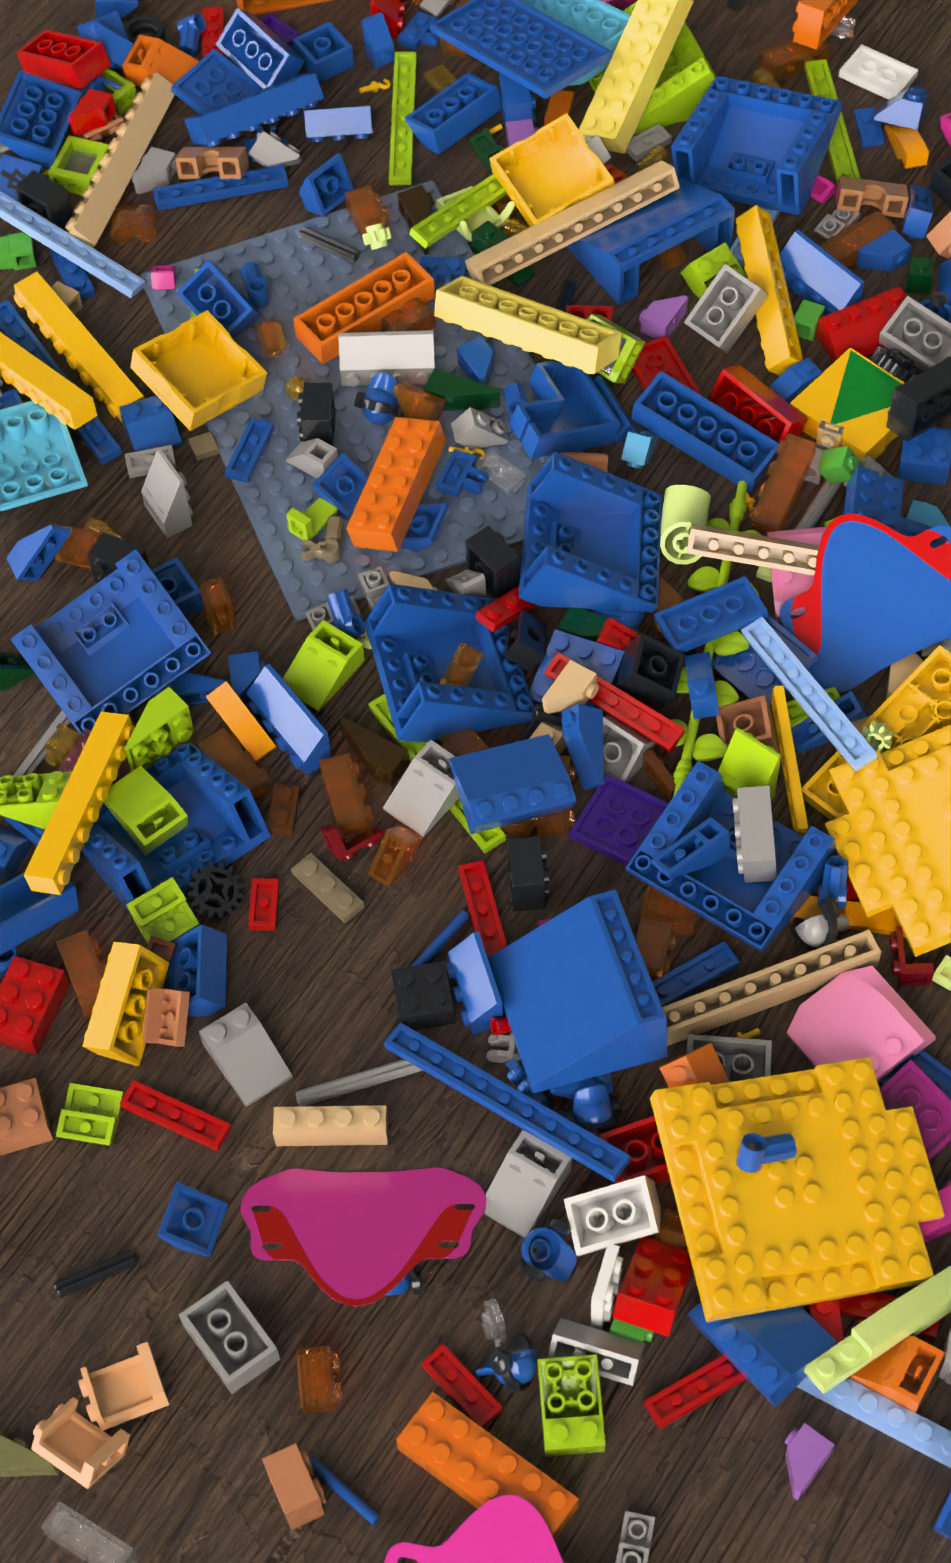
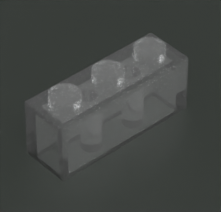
[41,1501,139,1563]

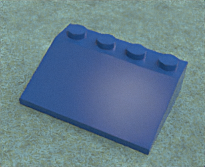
[0,70,82,170]
[449,734,577,834]
[688,1302,838,1407]

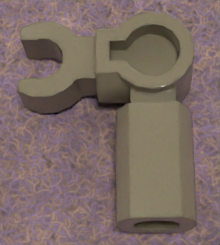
[300,516,344,563]

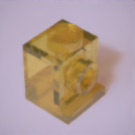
[44,723,84,770]

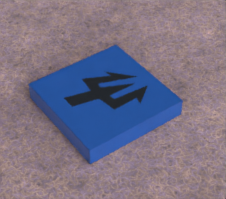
[0,154,44,202]

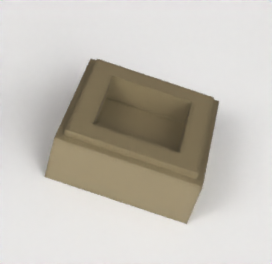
[188,431,219,461]

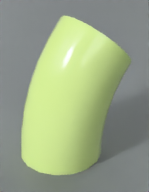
[660,485,711,565]

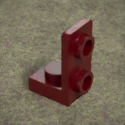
[319,823,384,860]
[889,926,934,986]

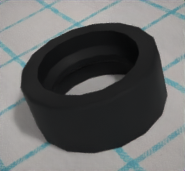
[124,16,166,48]

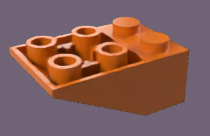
[122,35,199,86]
[848,1320,945,1413]

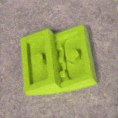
[126,877,200,944]
[56,1083,125,1146]

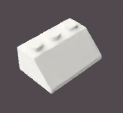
[564,1175,661,1256]

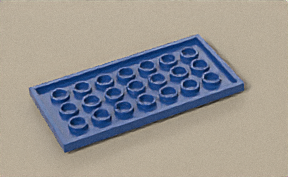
[430,0,612,99]

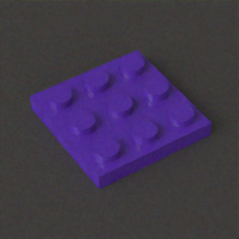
[569,774,669,866]

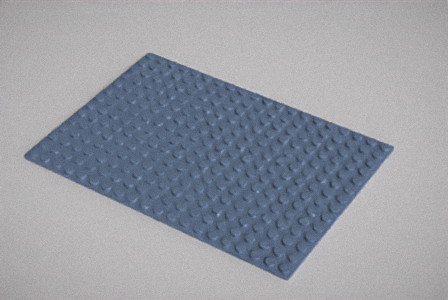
[140,181,583,621]

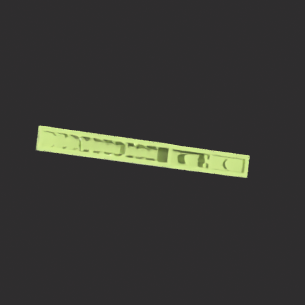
[804,1266,951,1394]

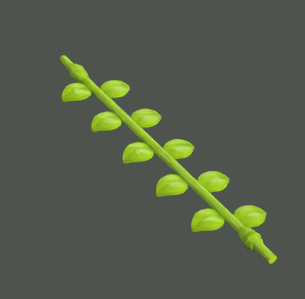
[671,481,761,797]

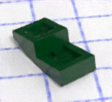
[468,129,504,175]

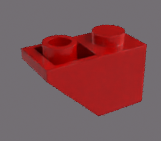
[69,89,117,135]

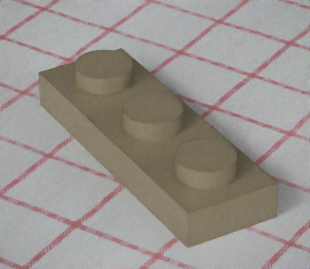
[291,853,365,923]

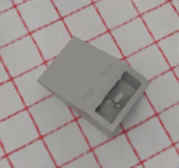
[141,449,193,538]
[383,740,460,837]
[484,1130,572,1237]

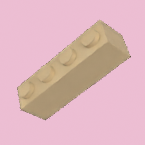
[273,1105,388,1146]

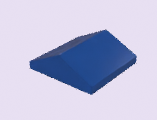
[311,453,369,519]
[401,503,449,552]
[157,1182,228,1257]

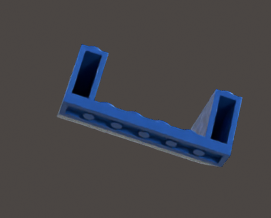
[671,76,842,216]
[566,176,735,306]
[518,452,662,612]
[11,549,212,742]
[364,584,534,743]
[81,741,271,913]
[625,761,837,952]
[488,889,668,1093]

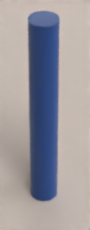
[411,911,470,966]
[310,1456,381,1525]

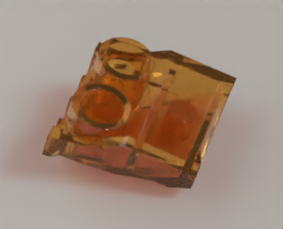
[110,204,157,244]

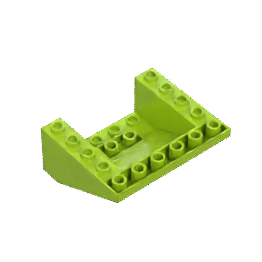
[589,2,716,135]

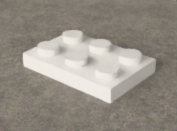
[839,45,918,100]
[591,1243,623,1330]

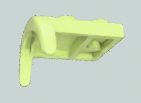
[435,186,515,242]

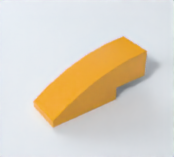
[885,124,929,169]
[206,682,276,762]

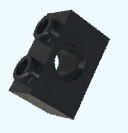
[504,610,547,671]

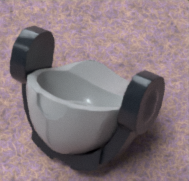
[789,898,849,952]

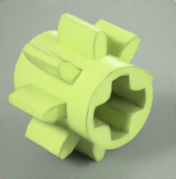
[362,223,392,250]
[861,720,894,754]

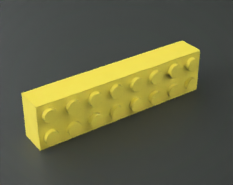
[579,0,694,154]
[434,276,622,374]

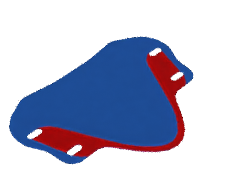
[780,514,951,692]

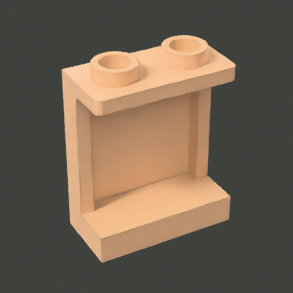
[78,1342,169,1431]
[32,1397,130,1489]

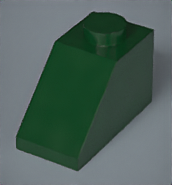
[906,255,934,295]
[0,652,35,691]

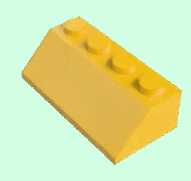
[83,942,169,1066]

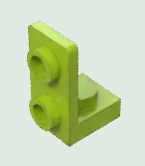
[102,68,137,116]
[286,498,338,541]

